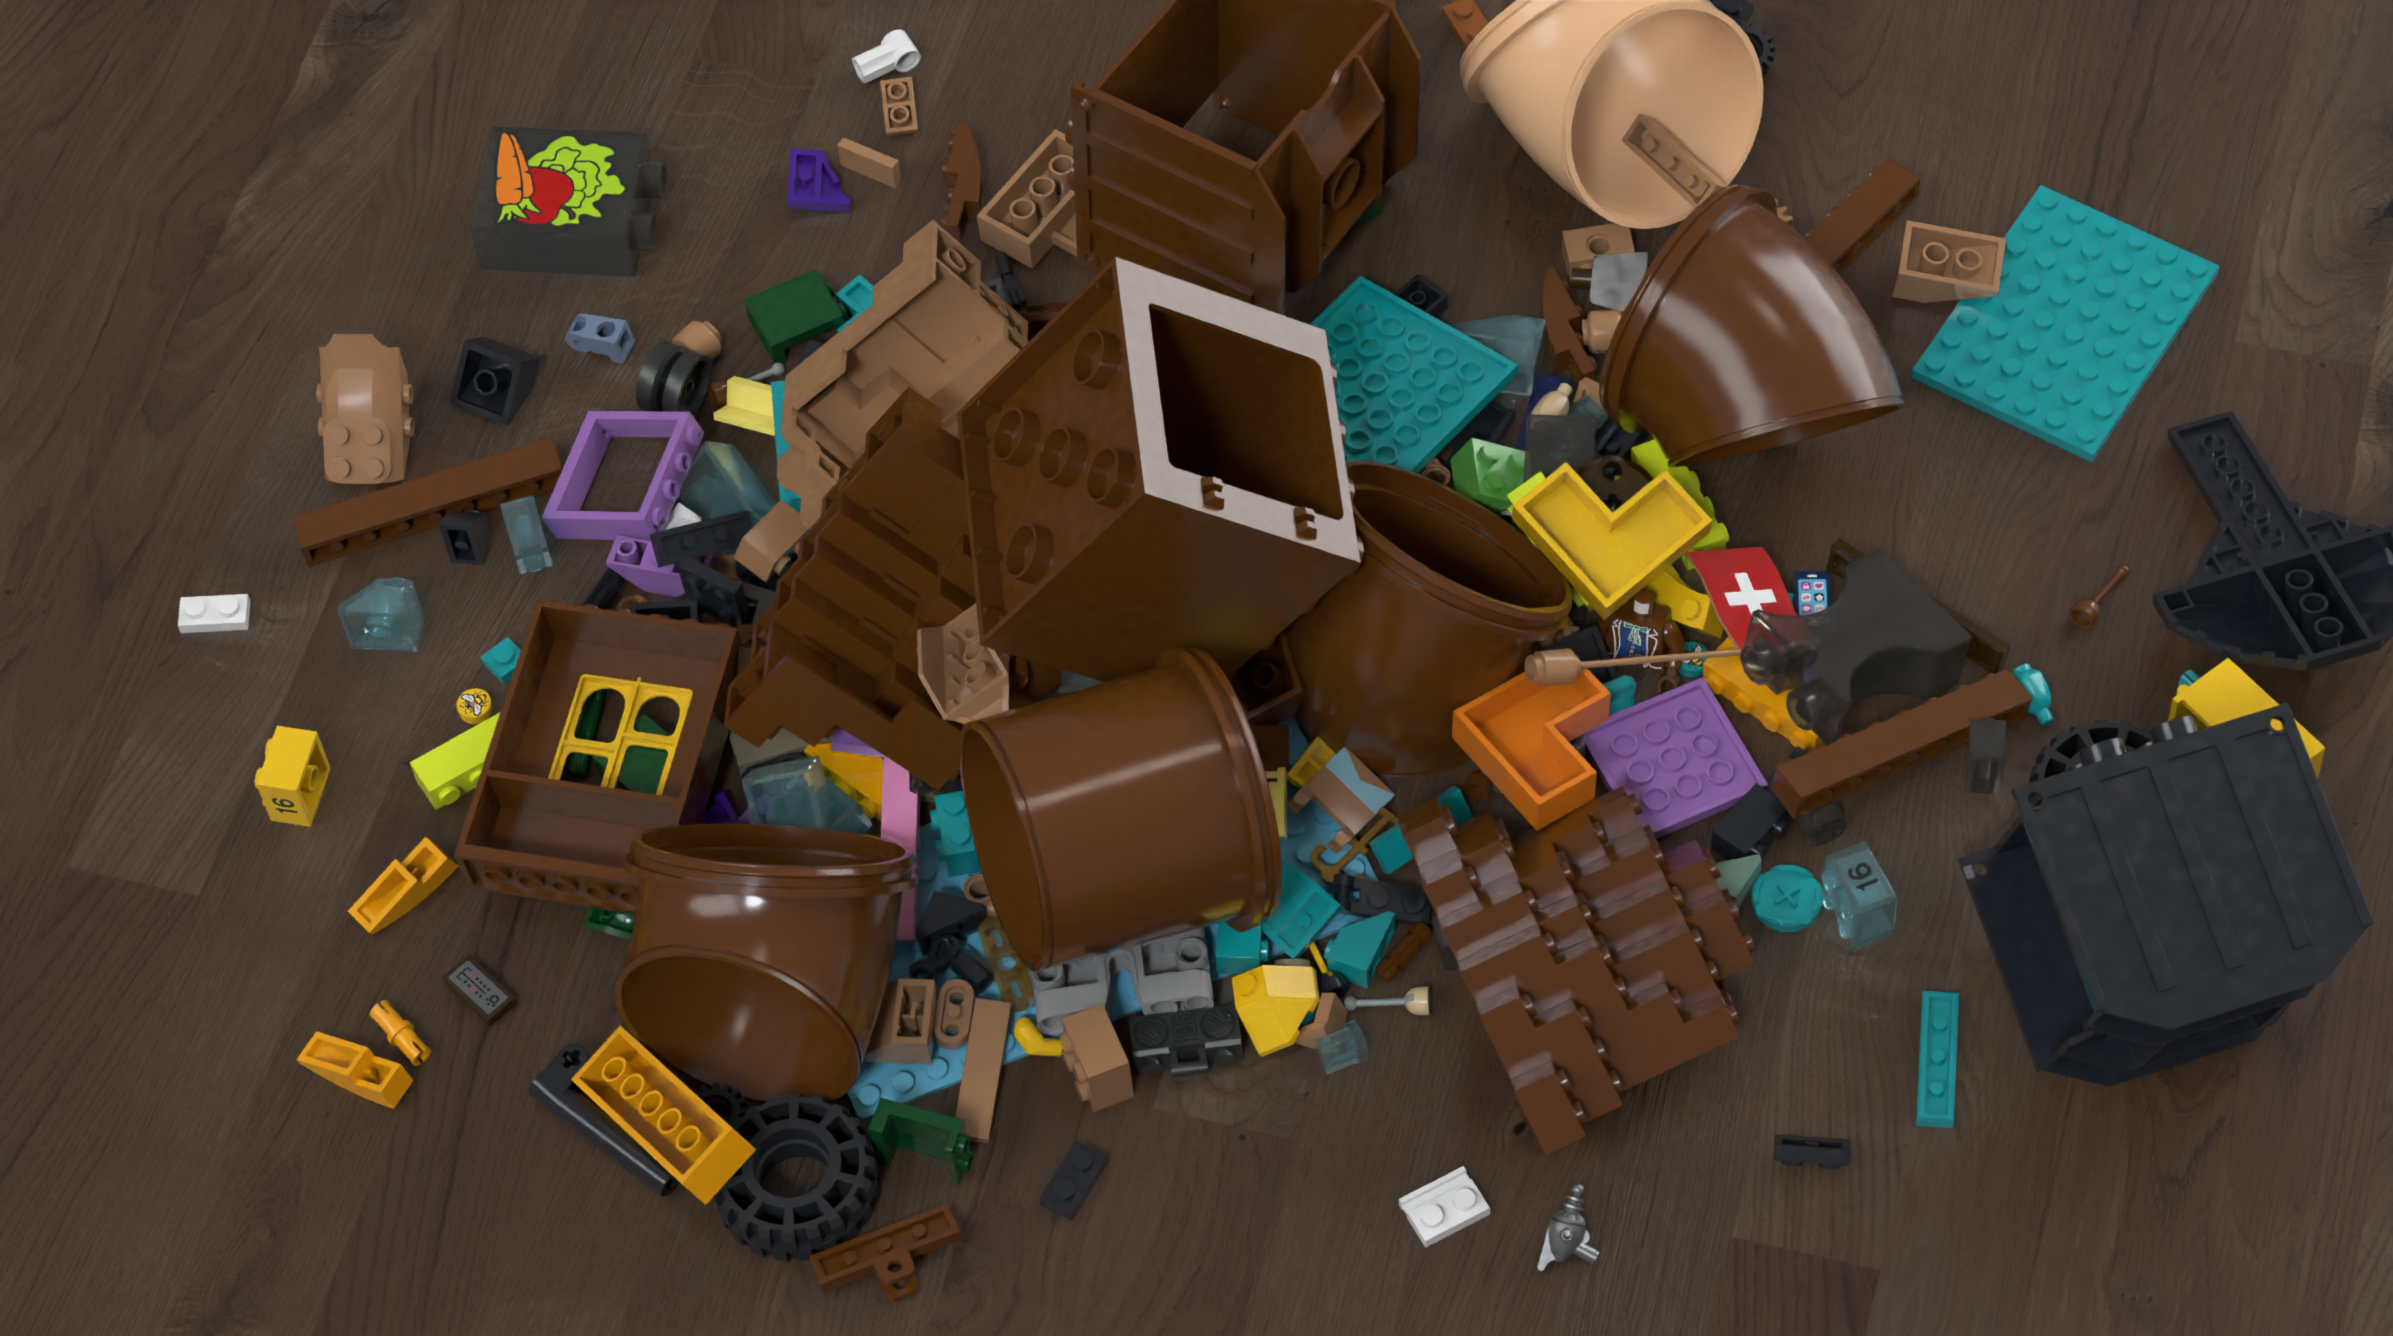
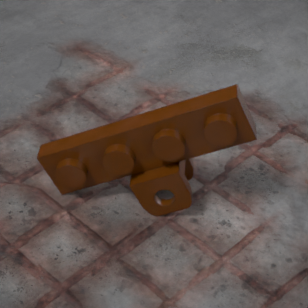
[809,1203,962,1302]

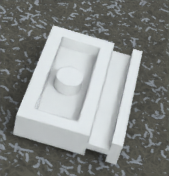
[1399,1166,1490,1248]

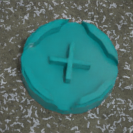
[1751,865,1823,932]

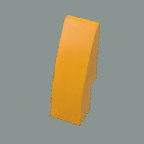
[348,837,459,935]
[296,1031,414,1109]

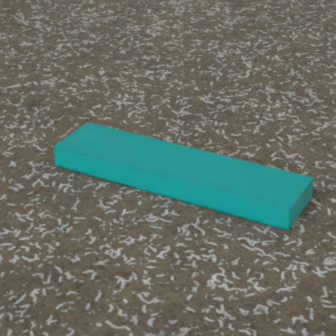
[1916,990,1959,1129]

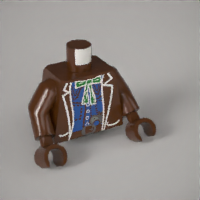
[1594,590,1685,694]

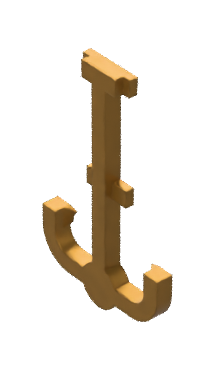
[1311,807,1399,892]

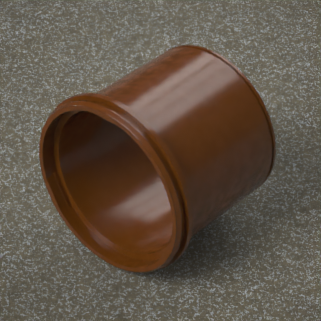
[959,647,1282,972]

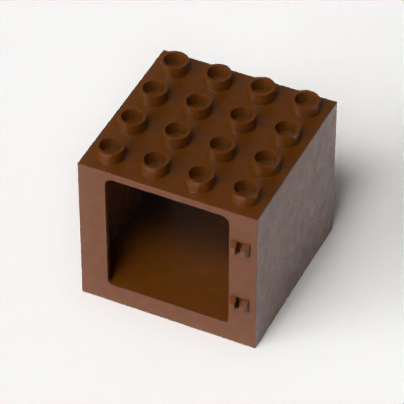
[957,257,1364,682]

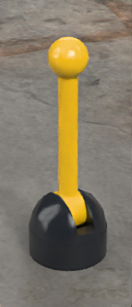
[1309,942,1349,999]

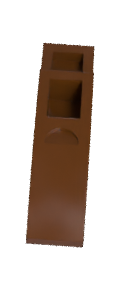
[941,121,984,244]
[1542,266,1598,385]

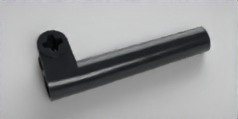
[529,1043,680,1197]

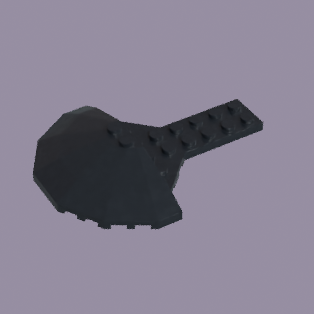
[2152,411,2393,671]

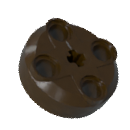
[1576,455,1653,513]

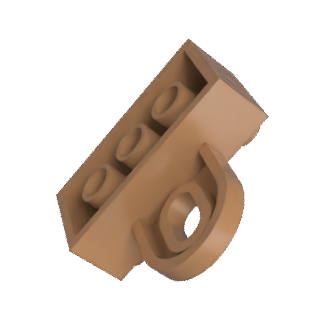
[977,129,1077,269]

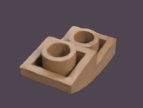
[880,77,918,136]

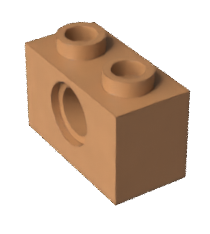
[1562,223,1635,282]

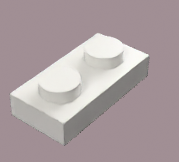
[178,594,251,633]

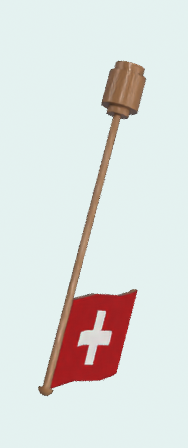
[1525,547,1821,687]

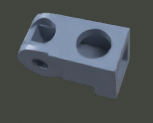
[565,313,635,364]

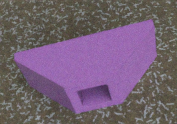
[606,535,714,597]

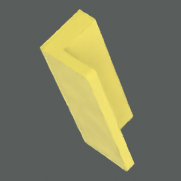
[714,376,775,436]

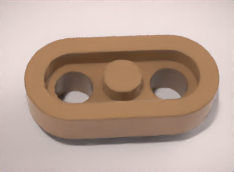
[933,979,975,1050]

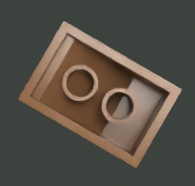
[1892,220,2006,303]

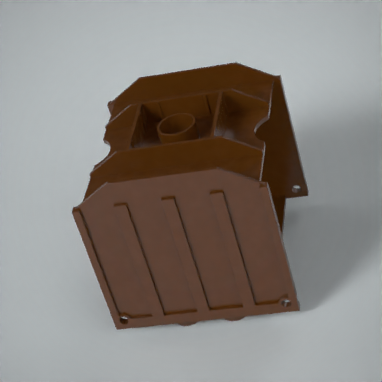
[1065,0,1421,316]

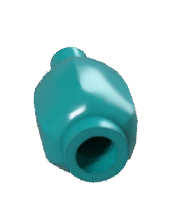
[2011,664,2055,727]

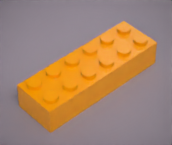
[571,1025,756,1205]

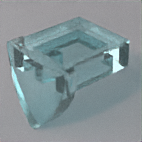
[1316,1019,1369,1074]

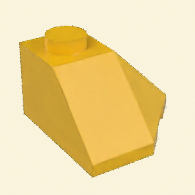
[1232,965,1320,1057]

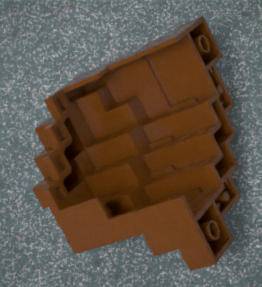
[724,387,1062,790]
[1397,786,1756,1155]

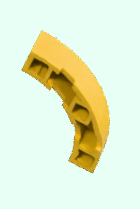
[1614,475,1724,639]

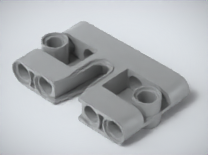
[1031,927,1214,1035]

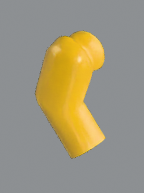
[1014,1017,1062,1057]

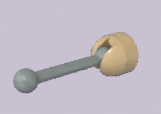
[1343,986,1431,1015]

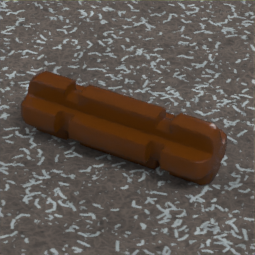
[1376,922,1432,982]

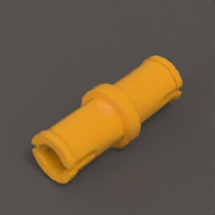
[369,1000,432,1066]

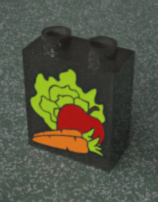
[470,126,668,277]

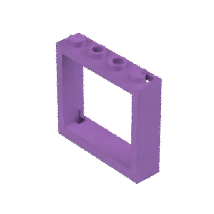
[541,411,704,541]

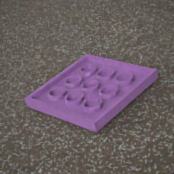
[1584,677,1768,839]

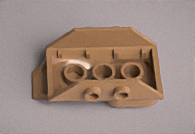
[316,334,415,484]
[917,603,1013,725]

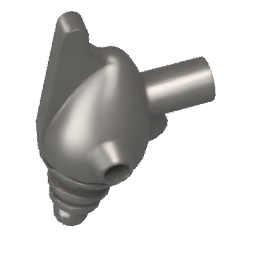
[1537,1183,1599,1271]

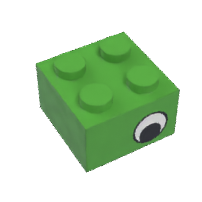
[1450,438,1533,529]

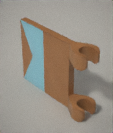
[1287,747,1395,854]

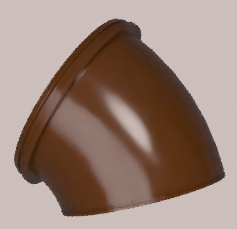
[1599,184,1905,468]
[1286,460,1572,778]
[614,823,919,1104]

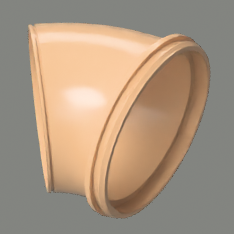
[1459,0,1763,229]

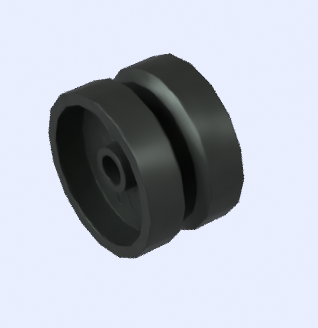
[636,340,713,418]

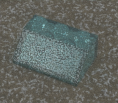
[679,441,776,555]

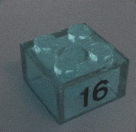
[1820,841,1898,950]

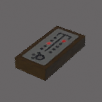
[442,955,517,1026]

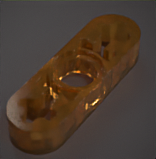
[978,916,1034,1012]

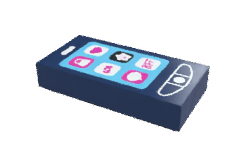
[1794,571,1831,636]

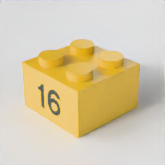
[255,726,331,827]

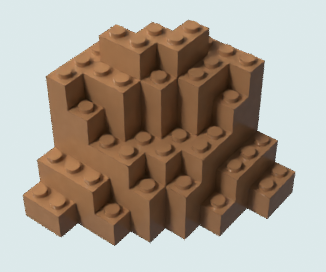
[777,220,1029,529]

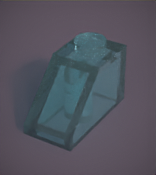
[500,496,553,574]

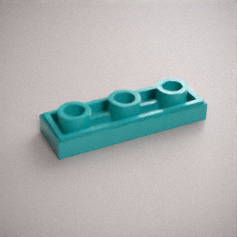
[1369,786,1473,874]

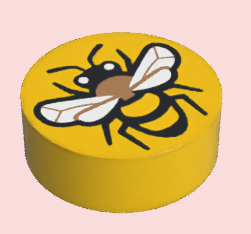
[457,688,493,724]

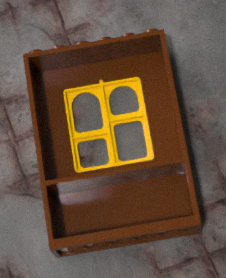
[454,600,743,914]

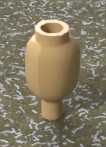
[1530,383,1572,437]

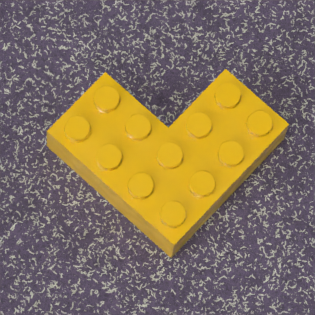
[1511,462,1713,620]

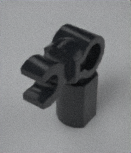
[908,934,994,994]

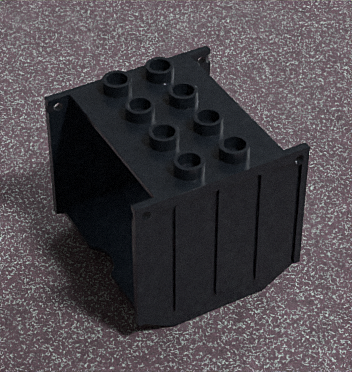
[1958,702,2374,1087]

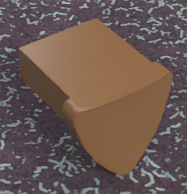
[1295,993,1348,1051]

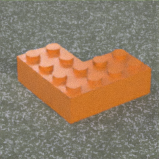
[1452,648,1611,831]

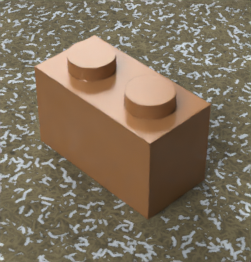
[734,500,809,582]

